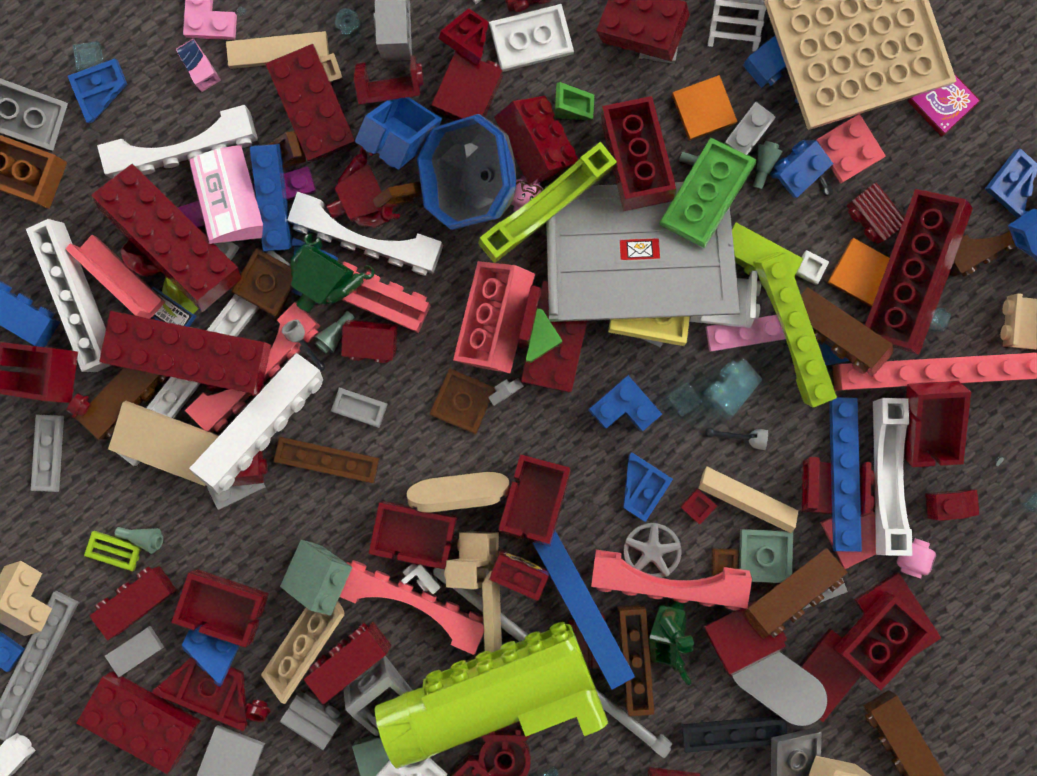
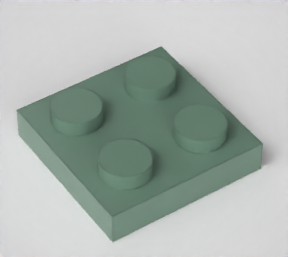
[739,529,793,583]

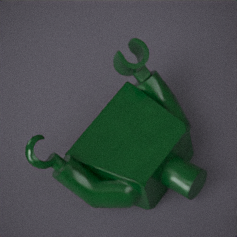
[290,234,375,312]
[650,599,694,685]

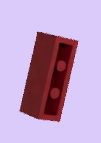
[90,566,177,641]

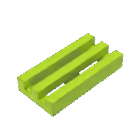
[84,531,142,571]

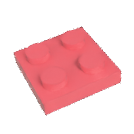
[816,114,886,184]

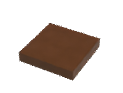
[231,248,294,317]
[429,368,495,434]

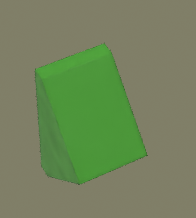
[554,82,594,120]
[526,309,563,363]

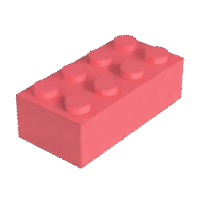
[453,261,535,373]

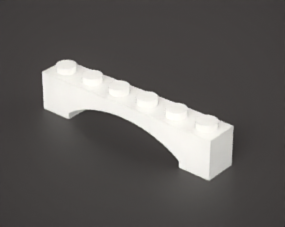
[97,105,258,179]
[287,192,443,276]
[873,398,912,556]

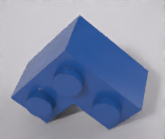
[588,375,662,431]

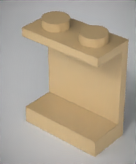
[1001,294,1037,350]

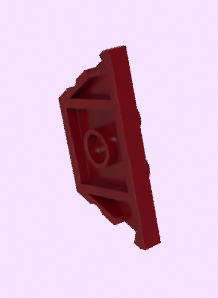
[152,657,247,731]

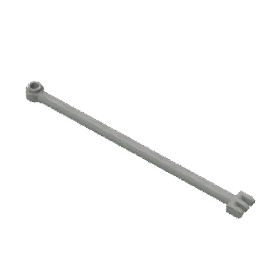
[433,568,672,758]

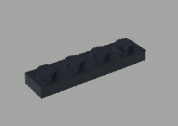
[682,715,787,753]

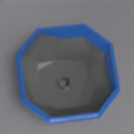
[417,114,516,230]

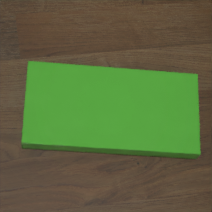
[659,138,756,248]

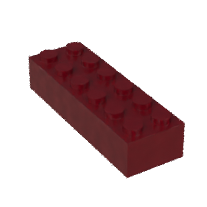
[91,164,241,312]
[865,189,973,355]
[99,311,271,395]

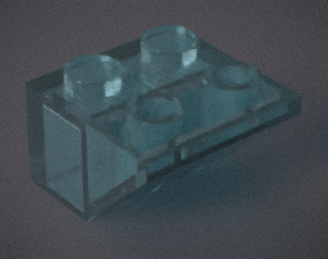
[703,359,762,420]

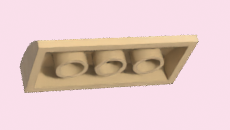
[261,601,344,704]

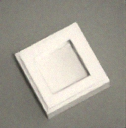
[795,250,829,285]

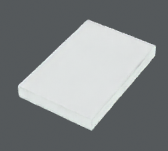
[489,4,574,72]

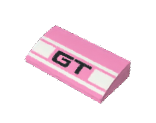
[190,145,263,244]

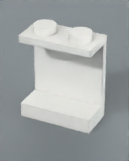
[689,271,761,328]

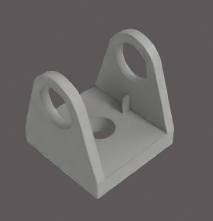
[343,656,413,736]

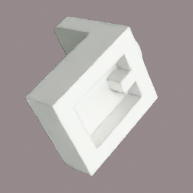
[401,563,442,594]

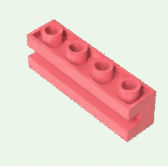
[341,262,430,333]

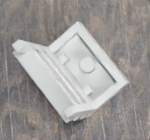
[708,0,766,51]

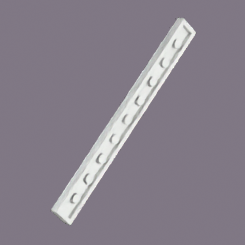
[117,251,291,466]

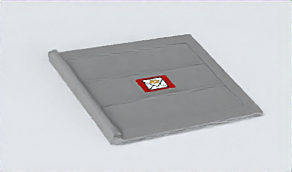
[545,182,740,322]

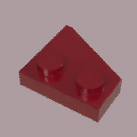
[438,8,489,66]

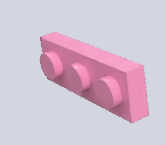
[705,315,786,352]

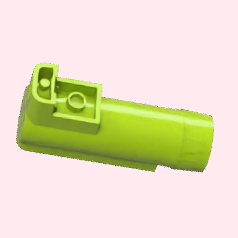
[375,622,608,769]

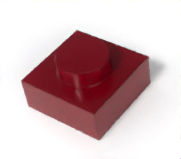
[680,488,717,525]

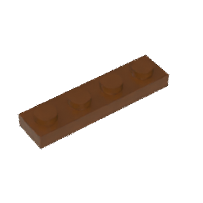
[274,437,380,483]

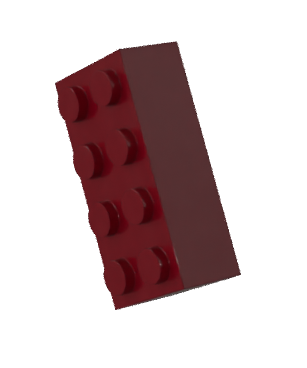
[265,44,357,163]
[601,96,676,211]
[521,281,587,393]
[77,671,201,774]

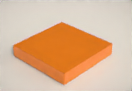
[672,75,737,141]
[827,238,890,307]

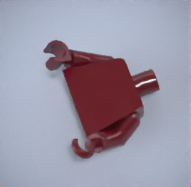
[327,146,400,228]

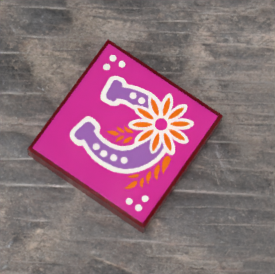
[908,73,981,137]

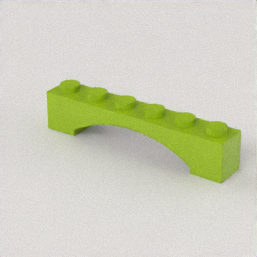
[478,142,617,263]
[753,252,837,407]

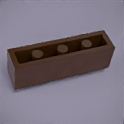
[801,287,893,376]
[76,367,170,439]
[743,548,848,640]
[617,604,654,716]
[863,690,945,776]

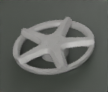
[624,523,681,578]

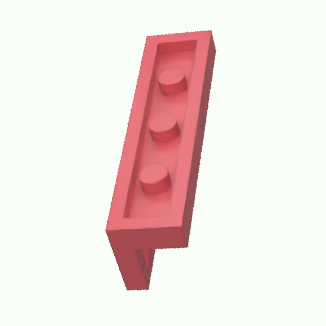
[65,235,166,319]

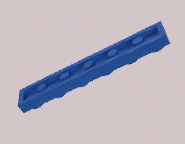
[829,397,862,552]

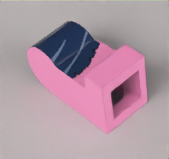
[176,39,221,92]

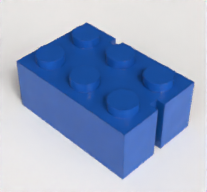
[355,97,442,170]

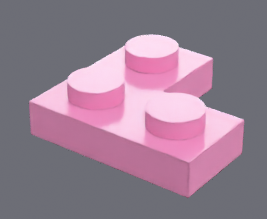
[183,0,237,40]

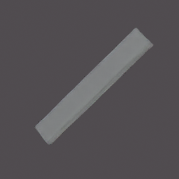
[0,591,79,741]

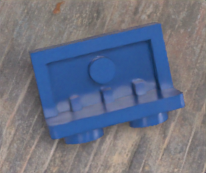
[769,140,834,198]

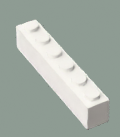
[26,219,112,372]
[189,353,323,495]

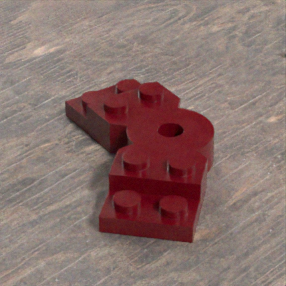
[450,721,531,776]

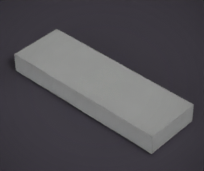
[31,415,64,492]

